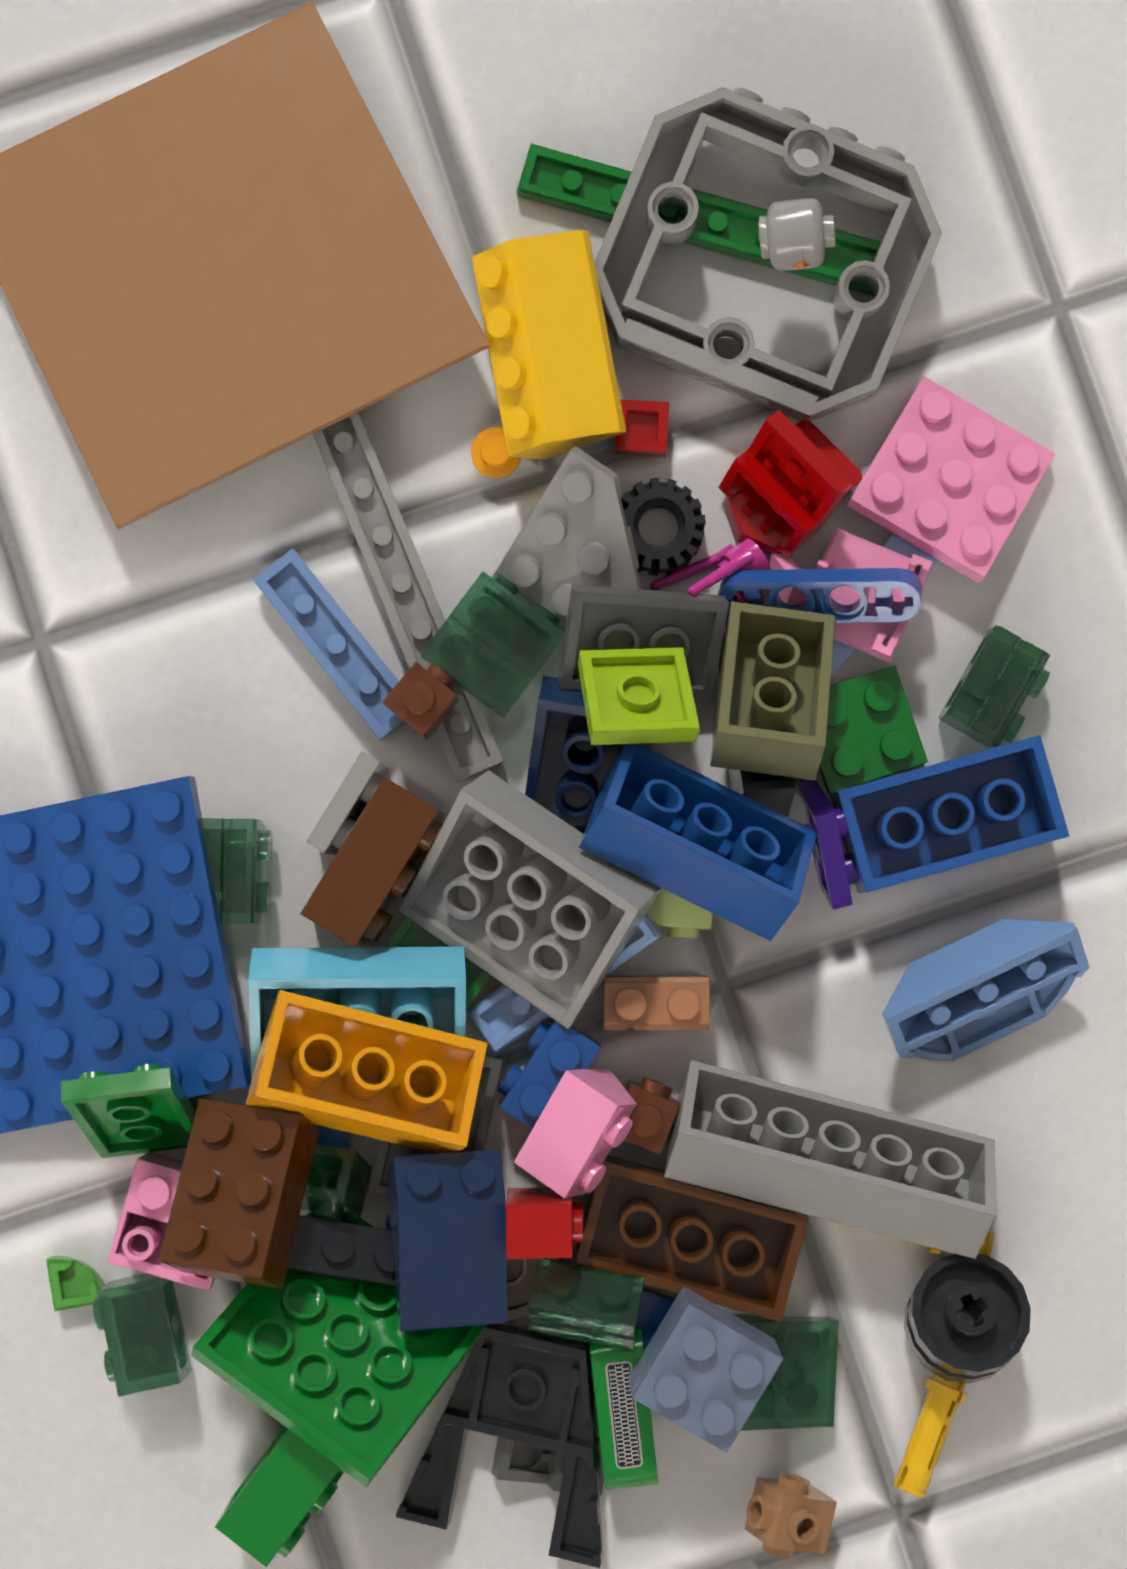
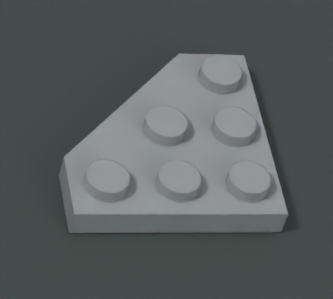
[493,446,641,625]

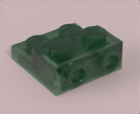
[420,571,565,718]
[733,1314,839,1431]

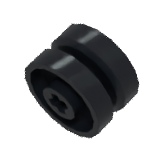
[904,1254,1031,1384]

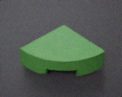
[46,1256,110,1311]

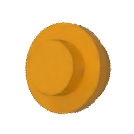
[471,427,521,479]

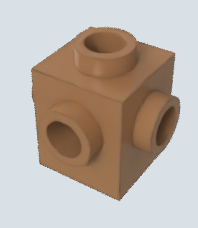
[745,1473,837,1558]

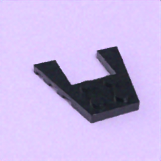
[396,1324,604,1568]

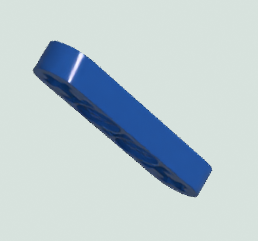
[718,568,923,623]

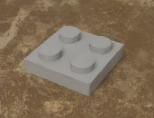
[306,751,389,856]

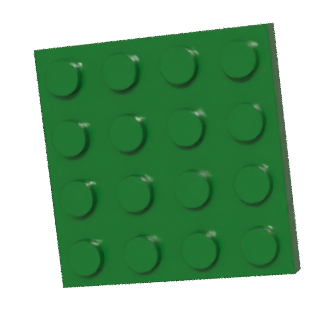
[191,1193,488,1488]

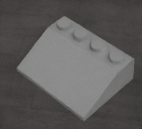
[399,770,661,1029]

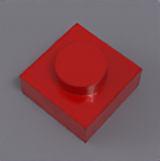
[615,399,669,457]

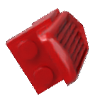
[718,410,862,559]

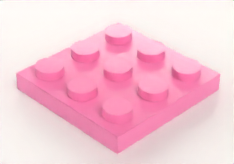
[846,376,1055,584]

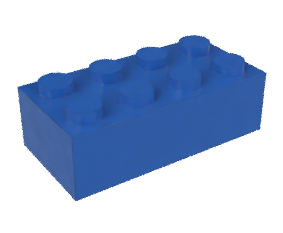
[830,735,1070,893]
[579,744,817,941]

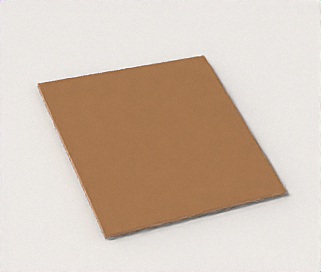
[0,1,490,529]

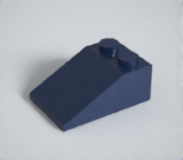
[525,675,625,834]
[386,1149,508,1332]

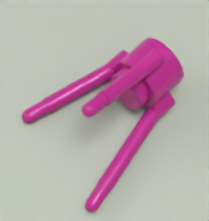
[650,538,771,626]

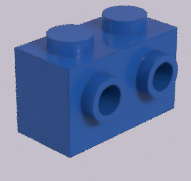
[497,1019,601,1129]

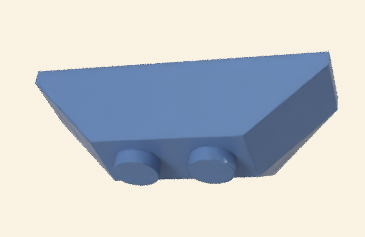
[882,919,1090,1061]

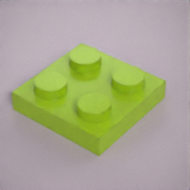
[578,647,700,745]

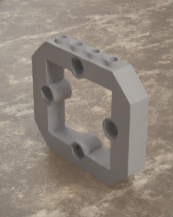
[595,87,942,421]

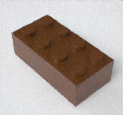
[574,1155,809,1322]

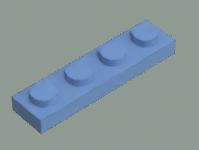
[252,548,405,741]

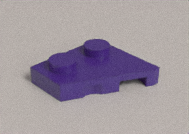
[794,778,857,910]

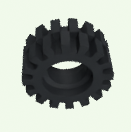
[621,478,706,576]

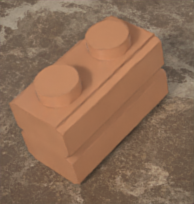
[603,975,710,1030]

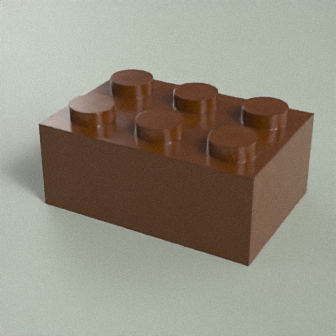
[300,777,445,947]
[158,1098,320,1289]

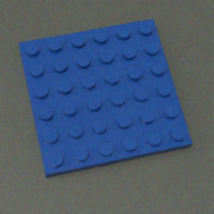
[0,776,251,1134]

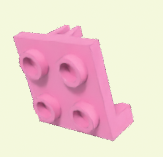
[803,528,933,663]

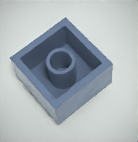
[629,1286,783,1453]

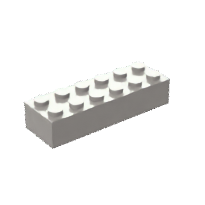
[664,1060,996,1259]

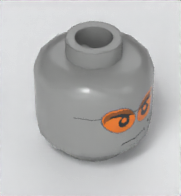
[759,198,836,271]

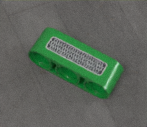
[589,1329,658,1490]

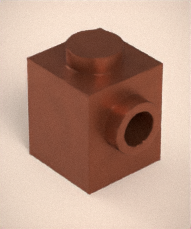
[382,662,459,740]
[624,1077,680,1154]

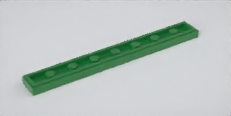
[517,143,881,297]

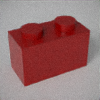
[506,1187,583,1259]

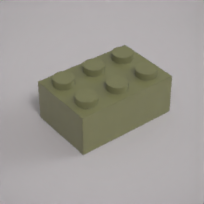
[710,601,835,781]

